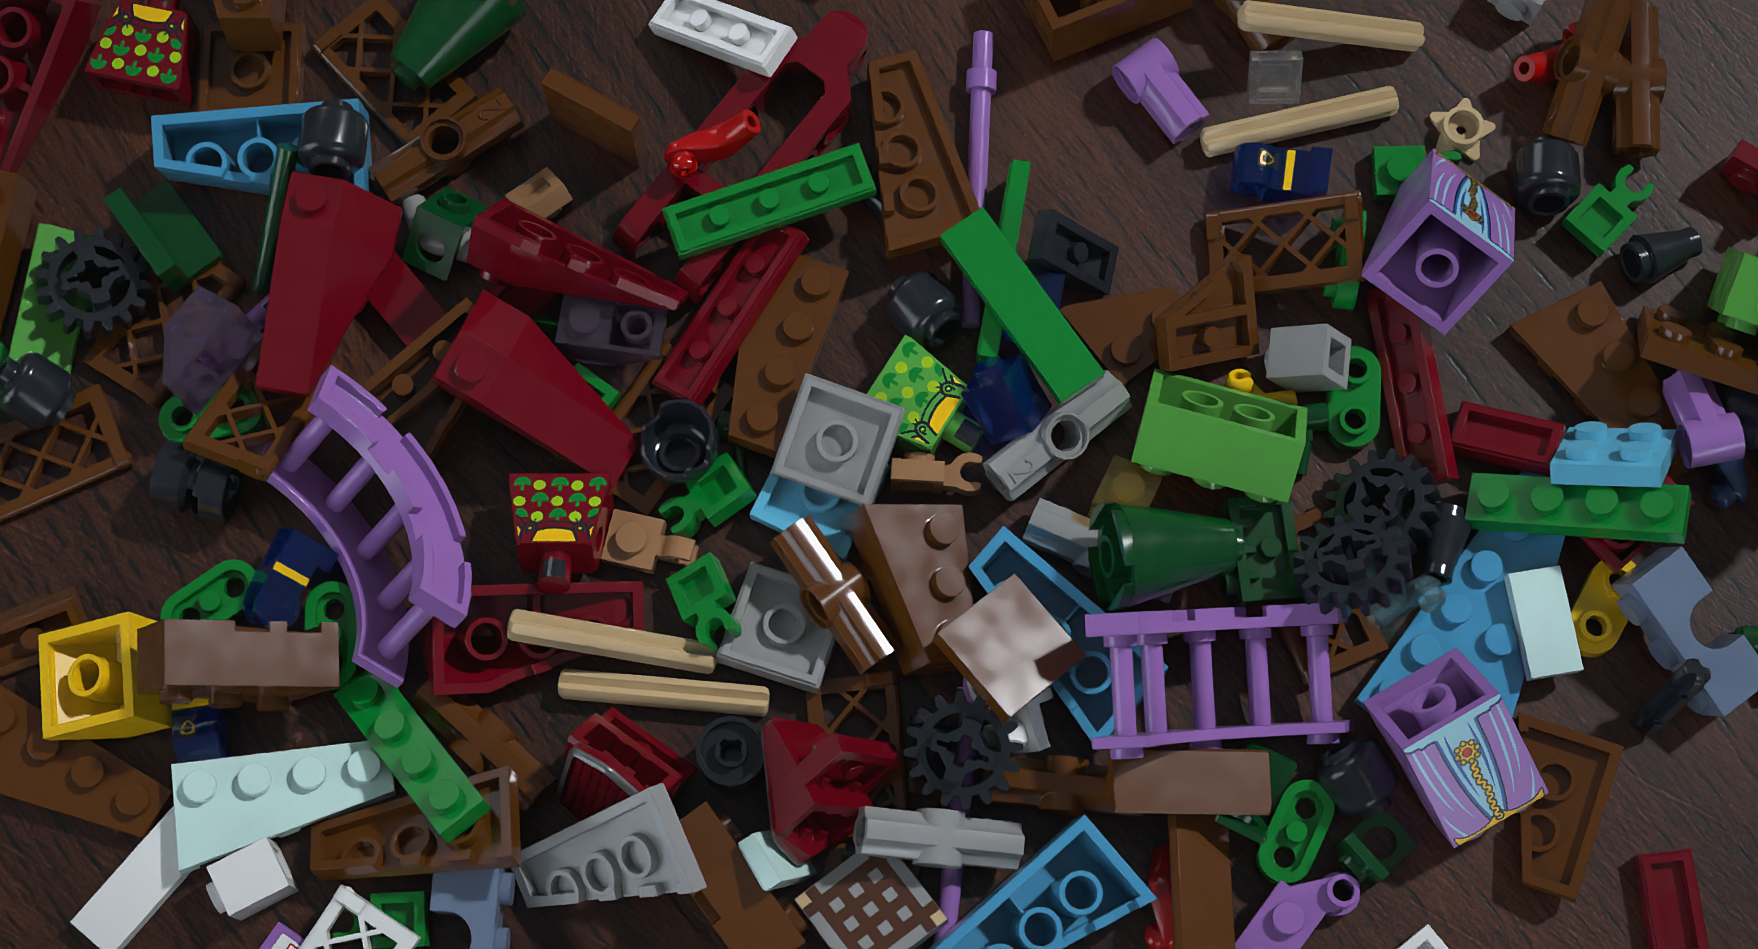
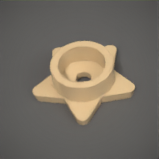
[1430,98,1496,161]

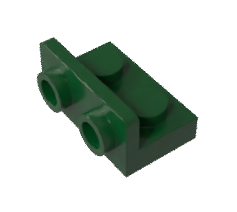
[1213,497,1304,608]

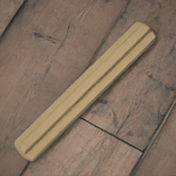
[1237,0,1425,52]
[1200,86,1399,157]
[507,609,718,674]
[558,669,770,717]

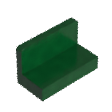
[103,181,223,293]

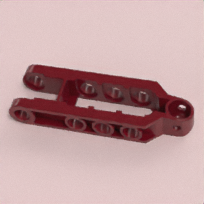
[612,10,868,304]

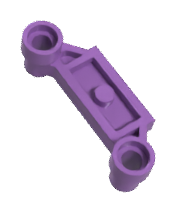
[1235,871,1360,949]

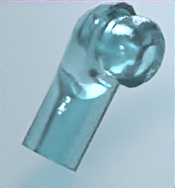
[1370,575,1446,628]

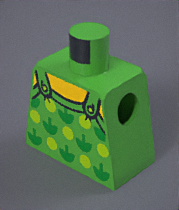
[867,334,985,456]

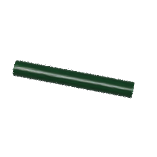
[252,143,298,294]

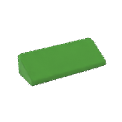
[9,223,93,374]

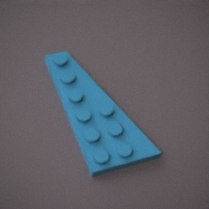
[1354,471,1565,717]

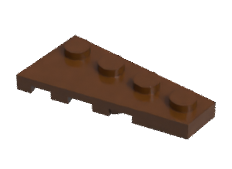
[866,49,980,260]
[728,255,849,458]
[1506,281,1694,479]
[0,685,174,839]
[310,765,521,881]

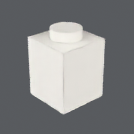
[206,837,300,921]

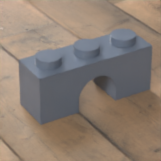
[1611,546,1758,717]
[430,868,515,949]

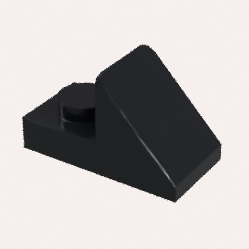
[1027,209,1119,296]

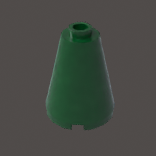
[390,0,527,90]
[1088,502,1244,611]

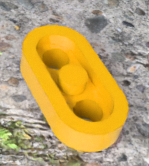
[1570,560,1636,658]

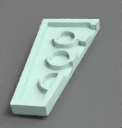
[171,741,396,875]

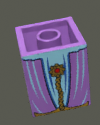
[1361,149,1515,335]
[1363,647,1549,848]

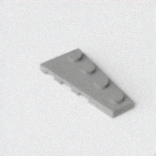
[511,783,707,908]

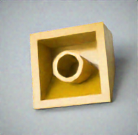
[38,612,173,740]

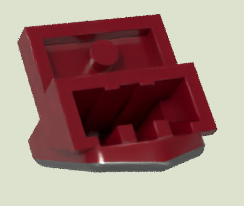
[556,707,697,822]
[761,717,904,866]

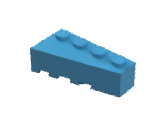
[151,98,374,195]
[968,526,1168,751]
[928,815,1157,949]

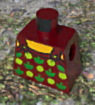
[85,0,199,108]
[509,473,614,594]

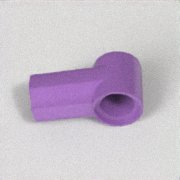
[1111,38,1210,144]
[1662,369,1745,469]

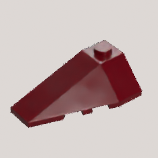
[0,0,102,173]
[256,172,403,397]
[466,198,689,310]
[429,289,640,488]
[421,581,644,695]

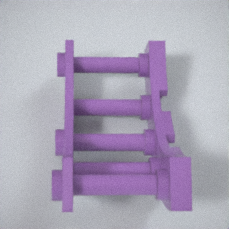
[261,365,472,688]
[1085,603,1354,759]

